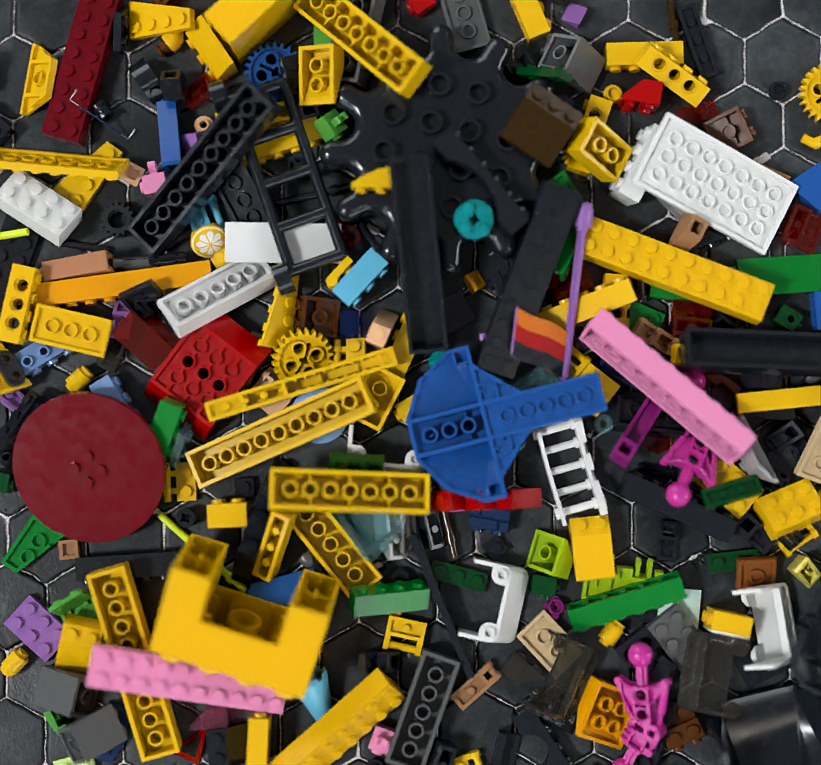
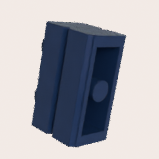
[468,509,511,536]

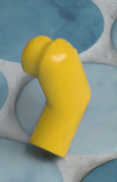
[800,134,821,149]

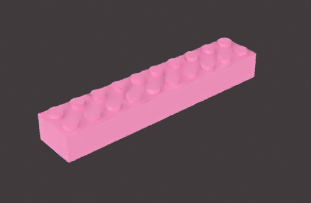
[579,308,757,465]
[85,642,285,715]

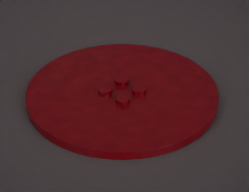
[12,392,166,543]

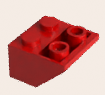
[616,79,663,115]

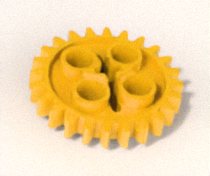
[798,64,821,122]
[271,327,334,380]

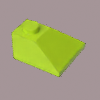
[525,529,573,580]

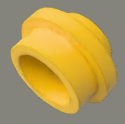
[603,85,623,104]

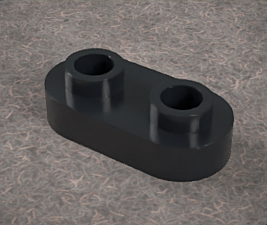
[0,350,26,387]

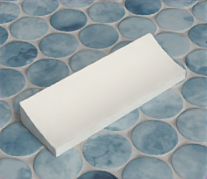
[225,221,342,264]
[157,262,276,338]

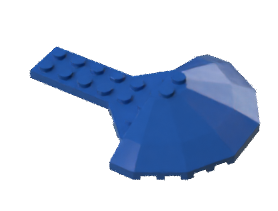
[406,345,608,503]

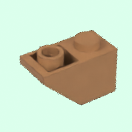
[668,213,709,252]

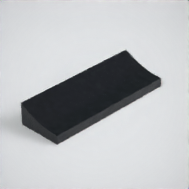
[611,389,732,443]

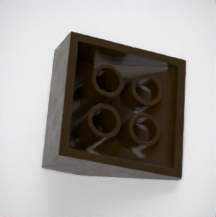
[500,82,583,169]

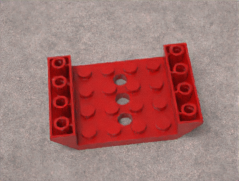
[143,314,273,441]

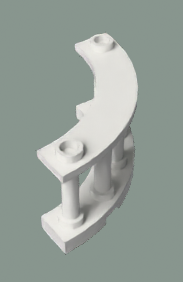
[531,418,608,526]

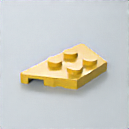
[20,43,58,116]

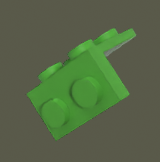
[48,589,98,623]

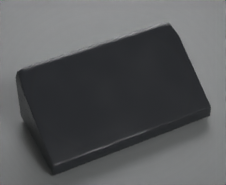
[416,510,447,551]

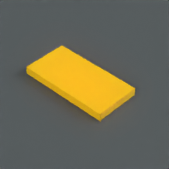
[28,303,114,358]

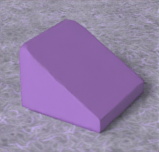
[561,3,588,28]

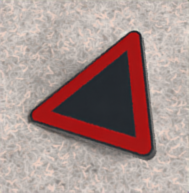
[174,726,207,765]

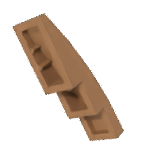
[631,317,680,359]

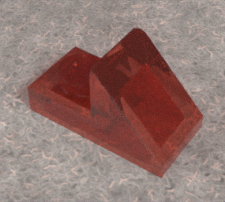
[183,72,212,110]

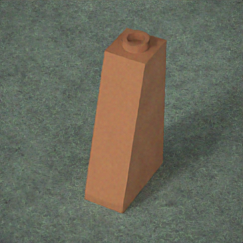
[40,250,116,282]

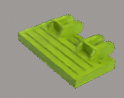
[581,554,664,599]

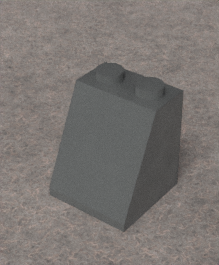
[537,33,606,94]
[33,665,100,718]
[57,704,128,765]

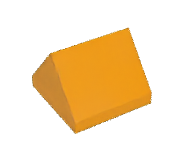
[462,270,487,295]

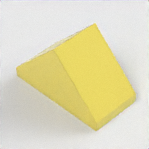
[786,554,821,589]

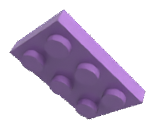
[3,594,63,663]

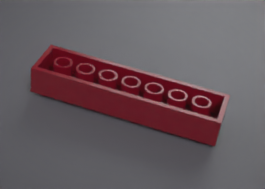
[41,0,124,147]

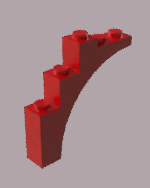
[429,488,542,511]

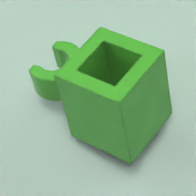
[313,108,349,142]

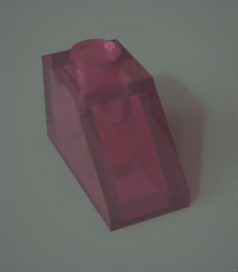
[189,704,231,731]

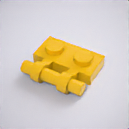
[331,338,366,376]
[163,462,197,502]

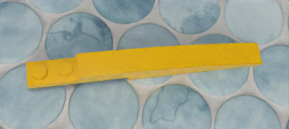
[204,346,398,422]
[736,386,821,413]

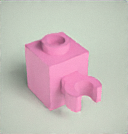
[139,161,168,198]
[368,723,395,755]

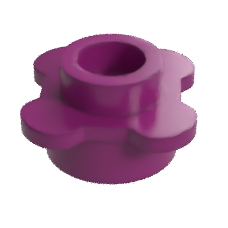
[544,596,567,619]

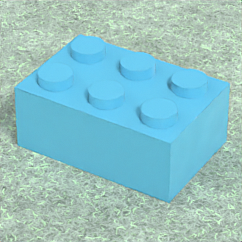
[332,247,388,308]

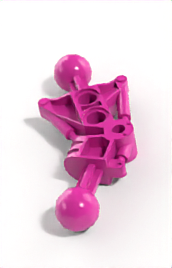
[660,372,718,507]
[612,642,672,765]

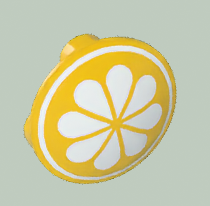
[190,223,225,258]

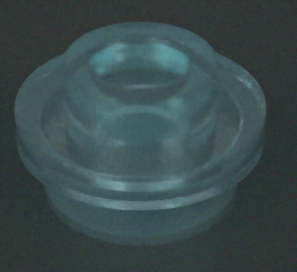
[593,414,613,433]

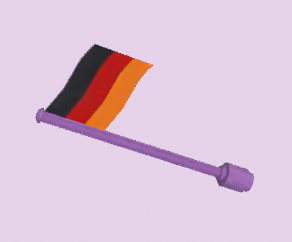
[511,202,594,381]

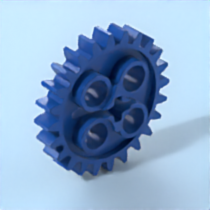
[243,42,297,102]

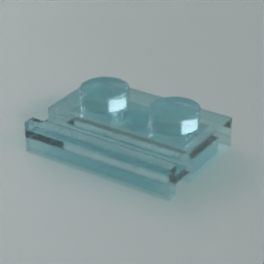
[169,421,194,468]

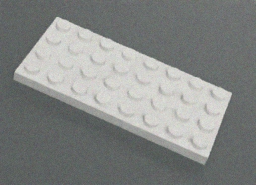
[631,112,799,255]

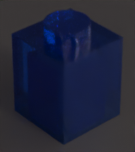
[339,310,360,339]

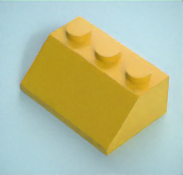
[186,15,238,82]

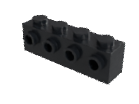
[0,390,49,469]

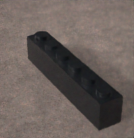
[75,550,181,585]

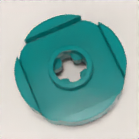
[453,199,494,239]

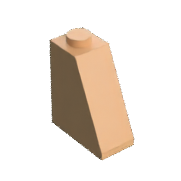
[365,308,399,349]

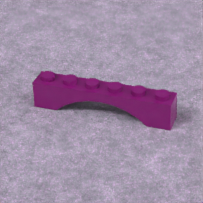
[609,359,685,468]

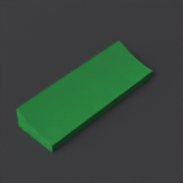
[735,254,821,296]

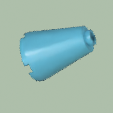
[299,666,332,721]

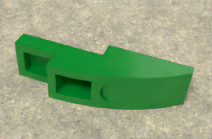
[555,221,576,282]

